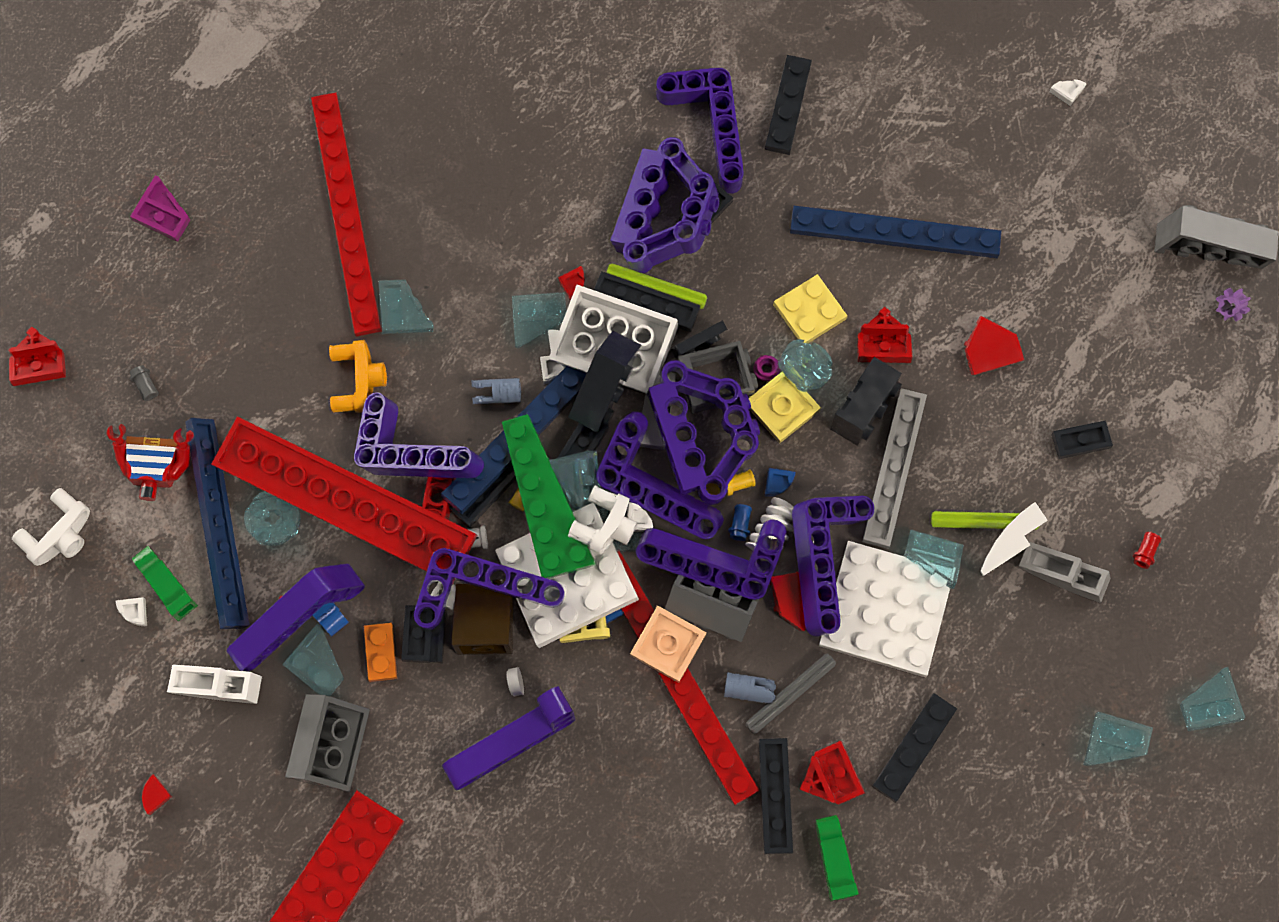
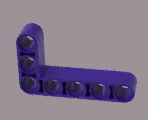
[656,68,744,194]
[354,392,484,478]
[596,412,724,539]
[792,496,875,637]
[636,519,786,600]
[414,548,565,629]
[226,564,365,672]
[442,686,575,791]

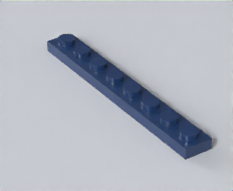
[790,205,1002,259]
[441,366,587,514]
[185,418,250,629]

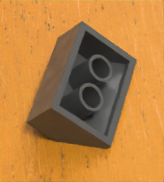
[665,563,759,642]
[285,694,370,792]

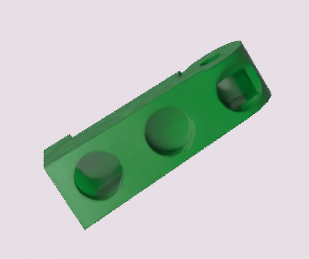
[132,545,198,621]
[815,815,859,902]

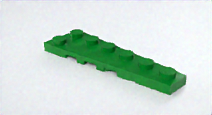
[502,414,596,579]

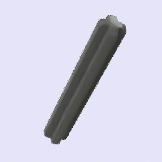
[746,653,836,734]

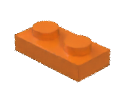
[364,623,397,682]

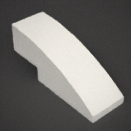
[980,502,1048,576]
[167,665,262,704]

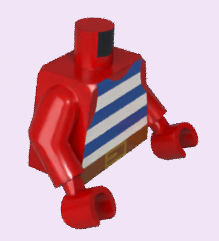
[107,424,194,501]

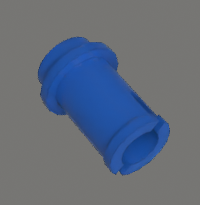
[728,504,752,541]

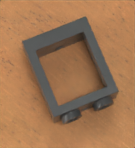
[678,341,758,414]

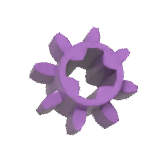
[1216,288,1251,321]

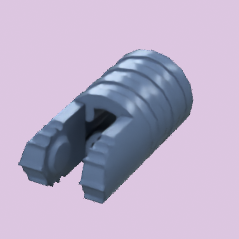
[471,378,521,404]
[724,672,776,703]

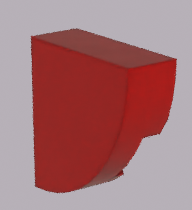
[558,266,585,301]
[142,774,173,815]

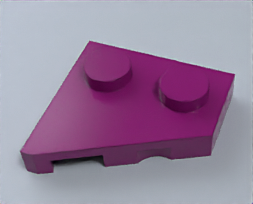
[130,175,191,242]

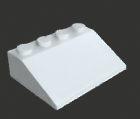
[549,285,678,394]

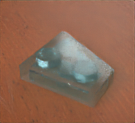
[378,280,434,334]
[512,292,566,348]
[550,451,600,510]
[904,530,964,589]
[283,623,344,696]
[1180,667,1245,732]
[1083,712,1153,766]

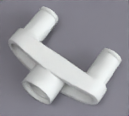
[568,485,637,554]
[12,488,90,566]

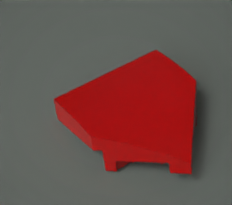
[857,307,912,363]
[964,316,1024,375]
[8,327,66,386]
[769,571,821,631]
[800,741,865,805]

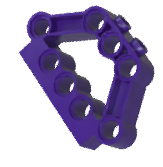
[610,137,719,273]
[647,360,760,505]

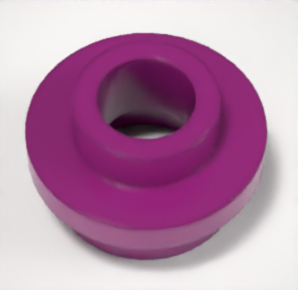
[753,355,780,382]

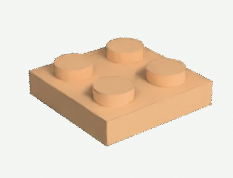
[630,606,706,683]

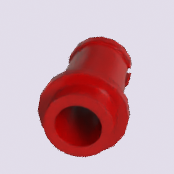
[1133,532,1162,569]

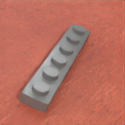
[862,388,927,549]

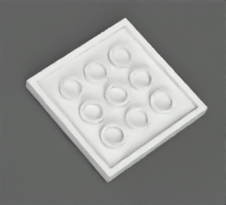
[495,503,639,648]
[819,541,954,677]

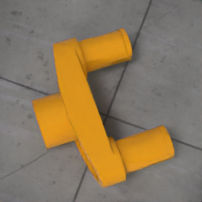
[329,340,387,413]

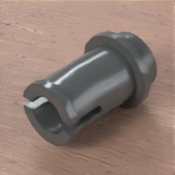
[129,365,159,401]

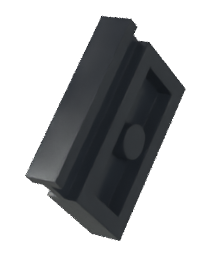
[670,320,728,358]
[401,605,446,663]

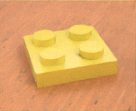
[773,274,847,346]
[749,369,821,444]

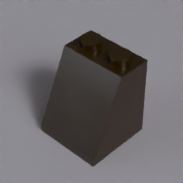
[452,579,513,655]

